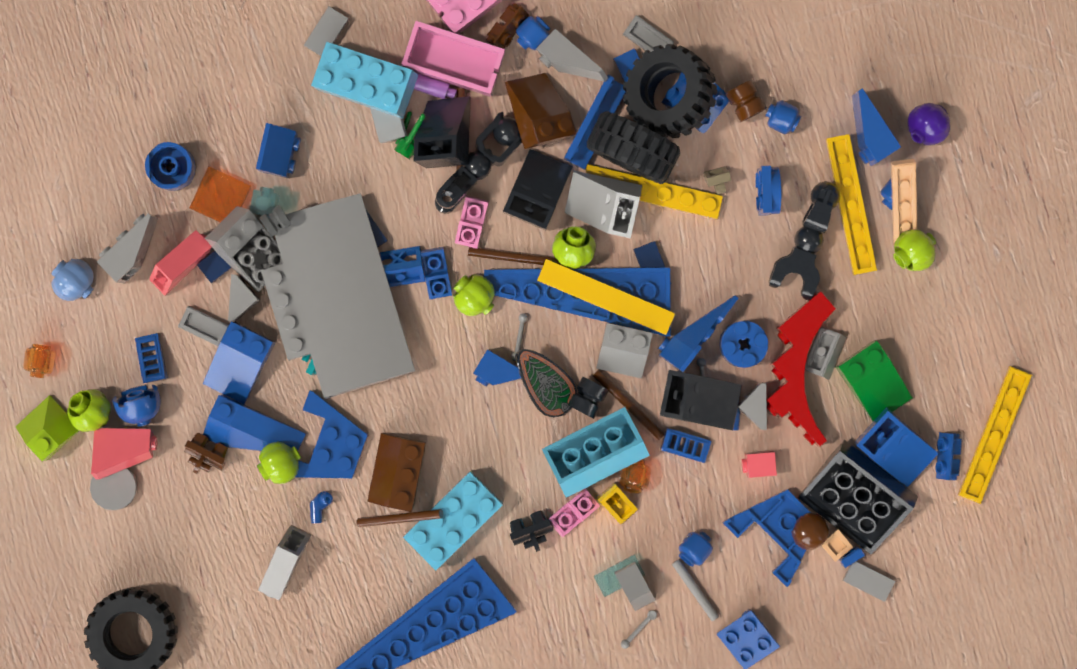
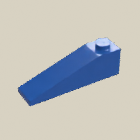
[658,296,739,372]
[203,395,306,451]

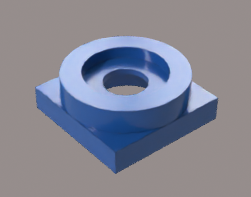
[755,166,781,216]

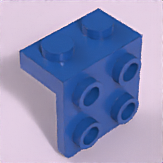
[661,73,729,133]

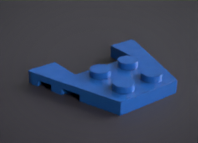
[295,390,368,479]
[722,489,811,587]

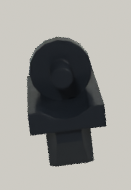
[510,510,553,552]

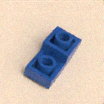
[420,247,452,300]

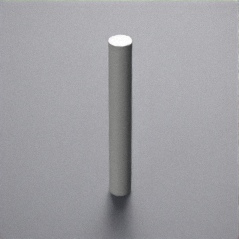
[672,559,719,621]

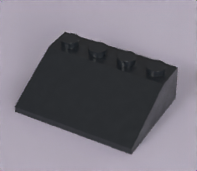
[798,439,918,554]

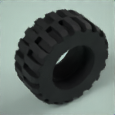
[623,44,717,139]
[587,111,680,184]
[84,588,178,669]

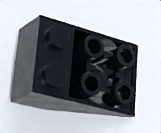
[413,96,471,169]
[503,149,573,231]
[660,370,742,431]

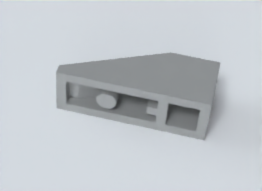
[536,29,608,82]

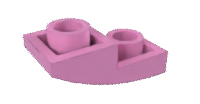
[455,196,489,248]
[548,488,600,537]

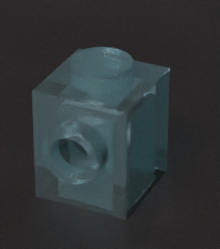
[250,187,280,216]

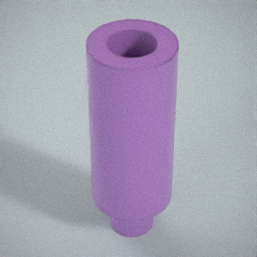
[414,73,457,99]

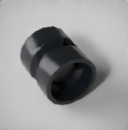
[568,377,609,419]

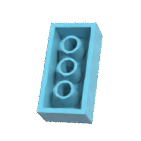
[311,42,418,119]
[542,407,650,498]
[403,471,503,571]

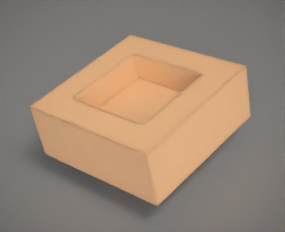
[822,529,853,562]

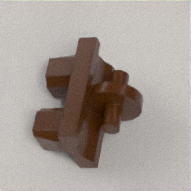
[184,433,228,474]

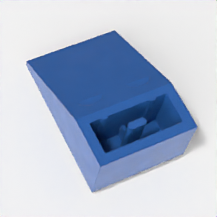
[855,407,939,487]

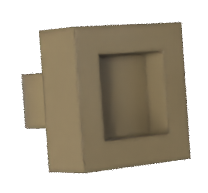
[703,166,731,195]

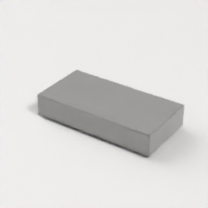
[304,6,349,56]
[623,15,674,52]
[178,306,229,347]
[843,562,895,602]

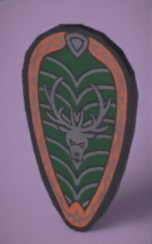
[517,349,577,418]

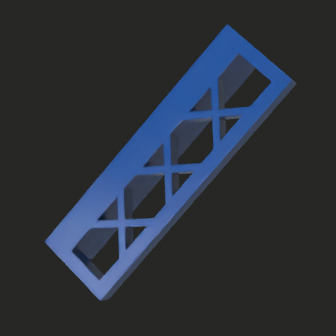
[564,75,626,170]
[379,246,425,287]

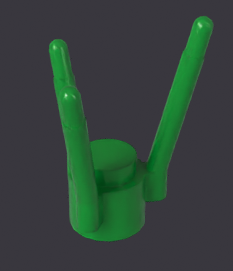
[394,111,425,160]

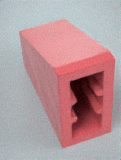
[149,230,212,296]
[91,428,157,479]

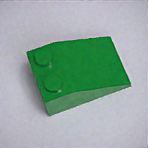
[835,341,913,422]

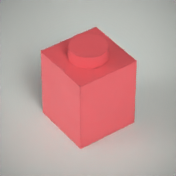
[741,451,777,478]

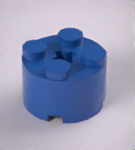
[145,142,196,191]
[719,321,768,368]

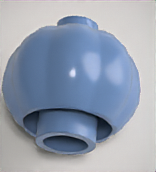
[51,259,94,301]

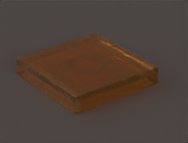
[189,166,251,223]

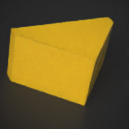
[597,483,638,524]

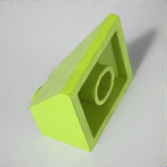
[15,395,79,462]

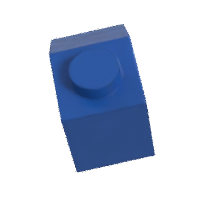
[473,349,521,387]

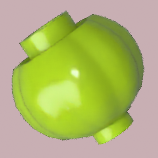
[552,226,596,269]
[893,229,936,271]
[453,274,495,316]
[67,389,111,432]
[257,442,301,484]

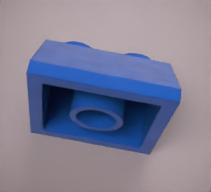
[256,123,301,178]

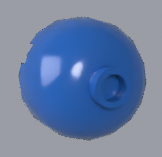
[112,385,161,426]

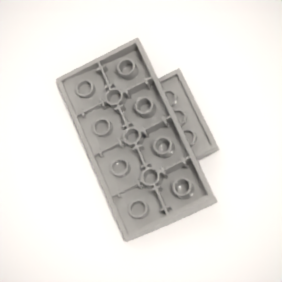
[261,193,415,399]

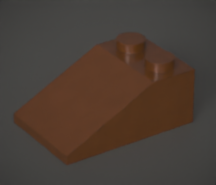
[505,73,577,149]

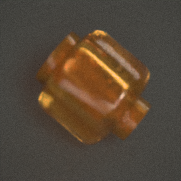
[23,344,56,378]
[619,459,651,494]

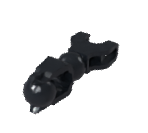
[435,112,522,214]
[768,181,840,301]

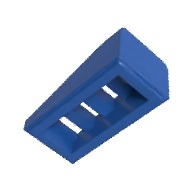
[135,333,168,383]
[660,428,711,463]

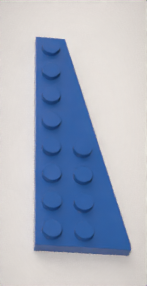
[484,268,671,336]
[335,558,517,669]

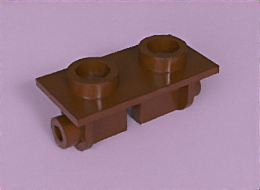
[486,3,529,49]

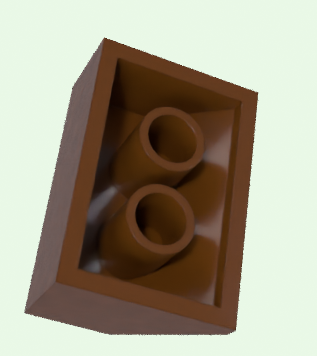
[367,433,426,512]

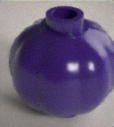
[908,103,950,146]

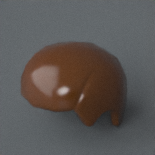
[792,513,829,550]

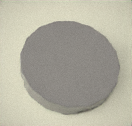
[90,468,137,510]

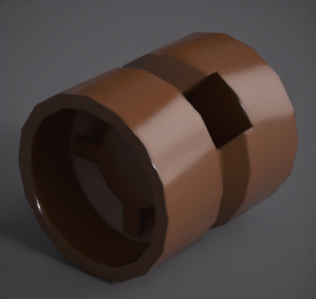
[725,79,767,123]

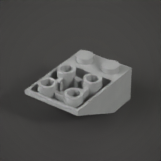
[565,170,642,238]
[205,206,283,292]
[97,213,158,284]

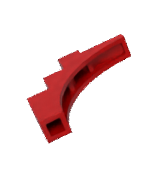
[766,291,836,447]

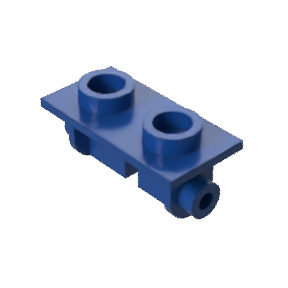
[935,432,962,480]

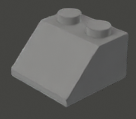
[596,323,653,378]

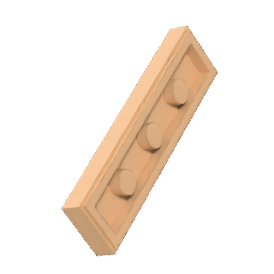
[891,159,917,248]

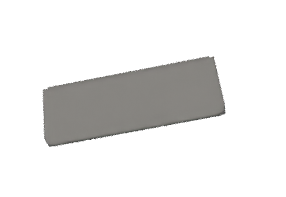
[370,108,407,143]
[805,327,846,380]

